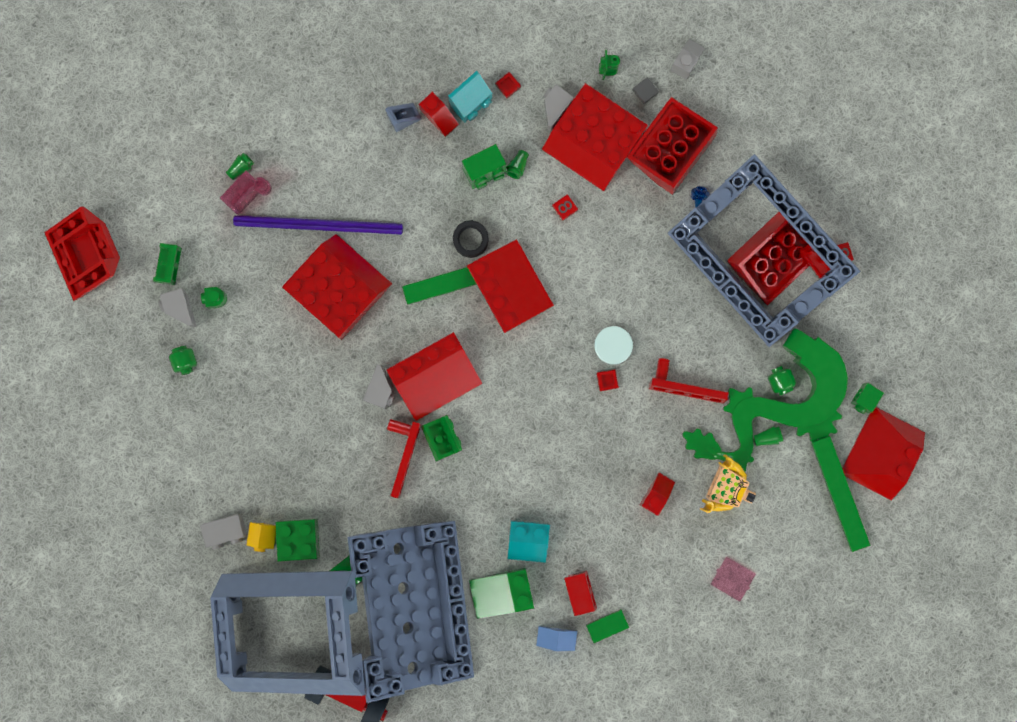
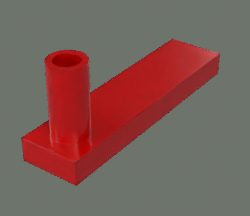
[649,358,729,404]
[387,419,422,498]

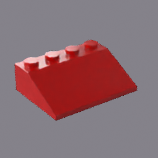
[627,97,718,195]
[727,212,809,306]
[467,239,554,333]
[386,332,482,421]

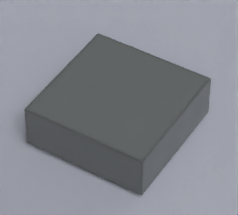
[632,77,659,104]

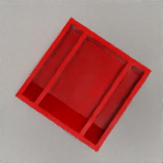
[542,83,648,192]
[282,234,392,340]

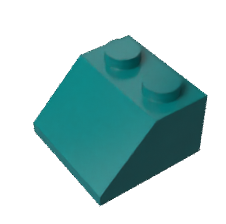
[448,71,492,123]
[507,520,550,563]

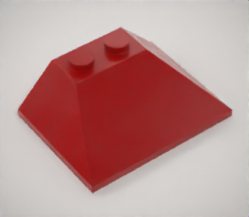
[44,206,120,301]
[842,407,925,501]

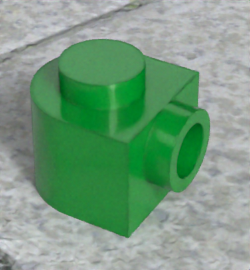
[201,287,227,309]

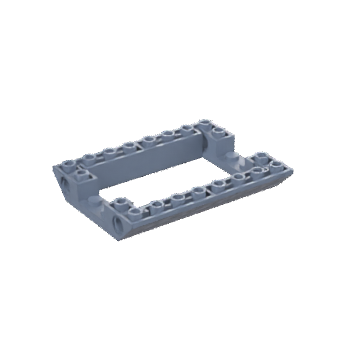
[668,154,861,347]
[210,571,365,696]

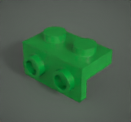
[421,415,462,462]

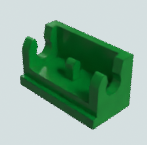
[153,243,182,285]

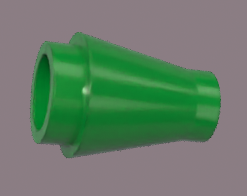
[506,150,529,179]
[226,153,254,180]
[753,426,783,447]

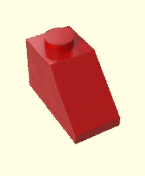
[419,91,459,137]
[639,472,675,516]

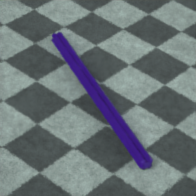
[233,215,403,235]

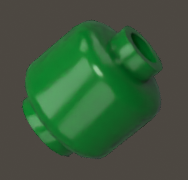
[169,346,197,375]
[768,366,796,395]

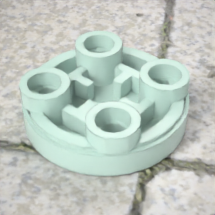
[594,326,633,365]

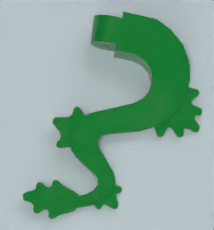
[682,328,848,471]

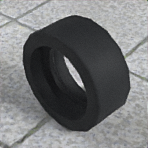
[453,220,489,258]

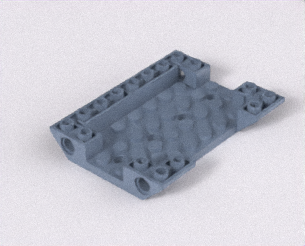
[347,521,474,703]

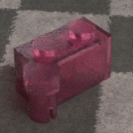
[220,171,272,215]

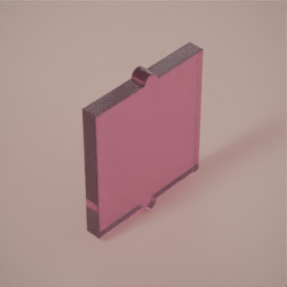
[711,557,756,602]

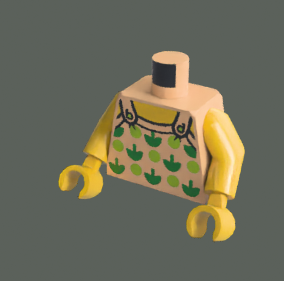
[700,454,756,513]

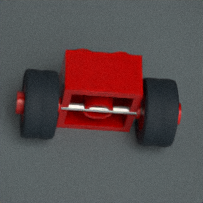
[304,665,389,722]

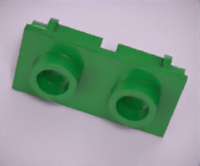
[599,50,620,80]

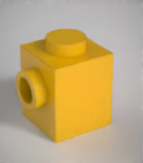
[246,522,276,552]

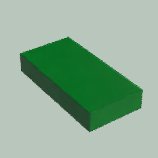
[586,609,629,643]

